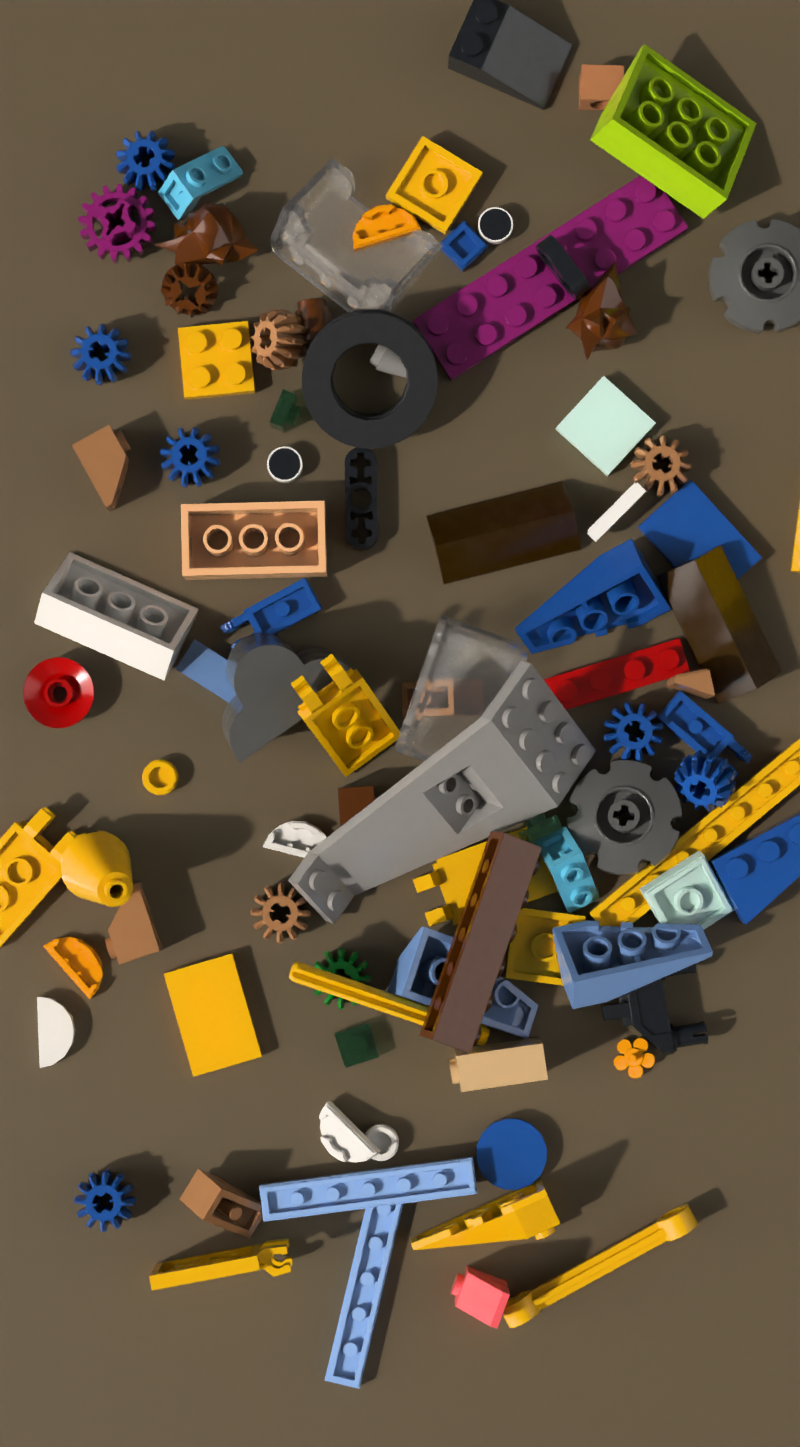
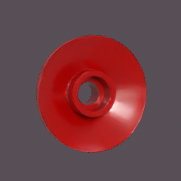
[23,657,95,729]

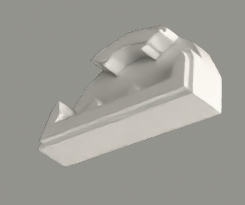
[587,482,646,542]
[263,821,327,858]
[37,996,76,1068]
[319,1101,381,1163]

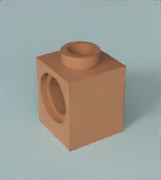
[579,64,624,110]

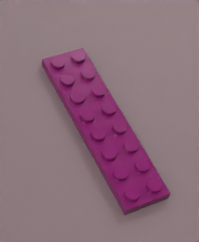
[413,175,688,381]

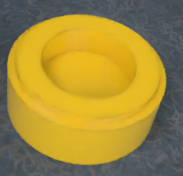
[142,760,179,795]

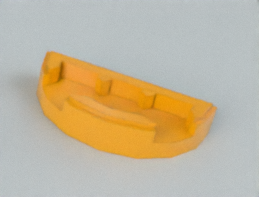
[352,204,421,252]
[43,937,103,999]

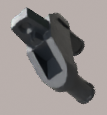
[601,964,708,1055]

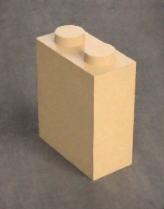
[449,1037,548,1092]

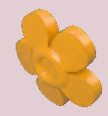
[614,1037,655,1078]

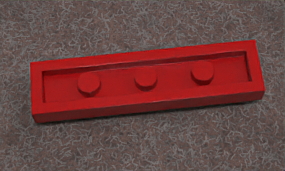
[544,638,690,710]

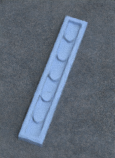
[259,1156,478,1222]
[325,1168,403,1389]

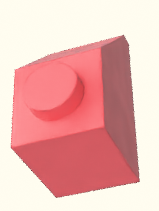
[450,1266,510,1329]

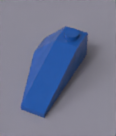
[515,538,671,654]

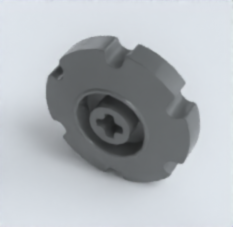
[708,219,800,334]
[567,760,682,876]

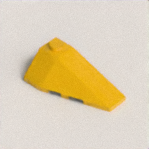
[411,1179,560,1250]

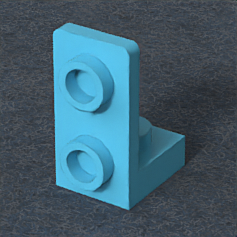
[158,146,243,221]
[534,826,600,913]

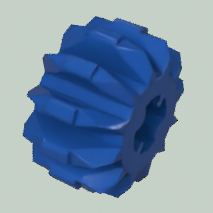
[116,130,176,192]
[70,324,132,386]
[160,427,220,488]
[603,702,664,762]
[674,750,736,813]
[74,1169,136,1232]

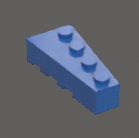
[708,811,800,925]

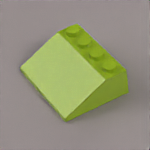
[590,44,757,219]

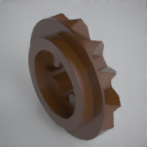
[161,262,218,318]

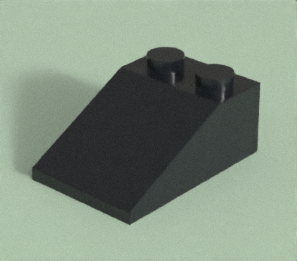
[448,0,572,110]

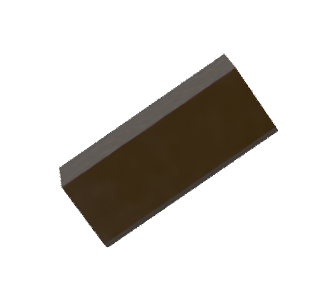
[426,481,581,585]
[656,545,782,704]

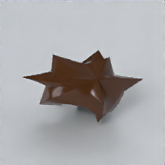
[153,202,259,265]
[566,261,637,360]

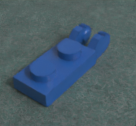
[220,577,323,649]
[656,690,753,780]

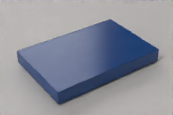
[637,479,762,580]

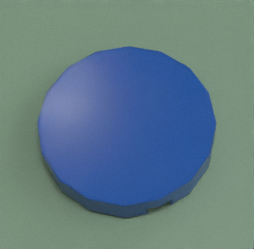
[476,1117,547,1190]

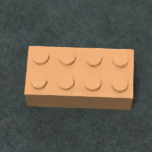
[181,501,327,580]

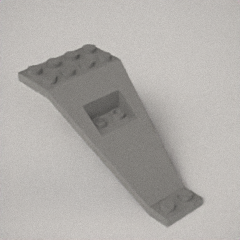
[288,661,596,924]

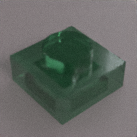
[269,389,301,433]
[518,812,563,843]
[334,1022,379,1068]

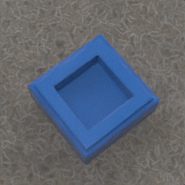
[438,221,488,272]

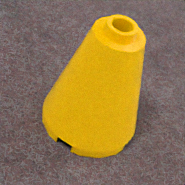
[60,831,133,907]

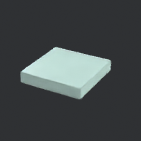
[556,376,656,477]
[640,850,734,930]

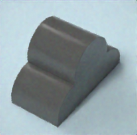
[222,633,350,763]

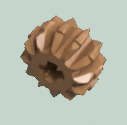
[251,309,308,371]
[630,435,692,497]
[250,882,311,943]

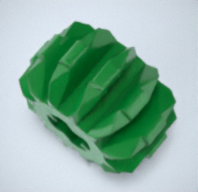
[314,947,372,1009]

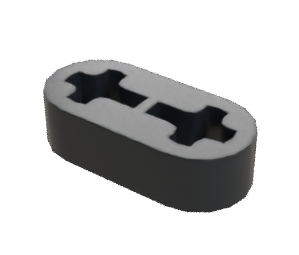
[535,235,590,300]

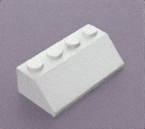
[34,552,199,680]

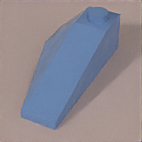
[552,920,713,1009]
[387,926,539,1039]

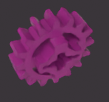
[78,184,156,263]

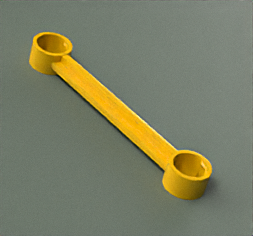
[503,1204,698,1328]

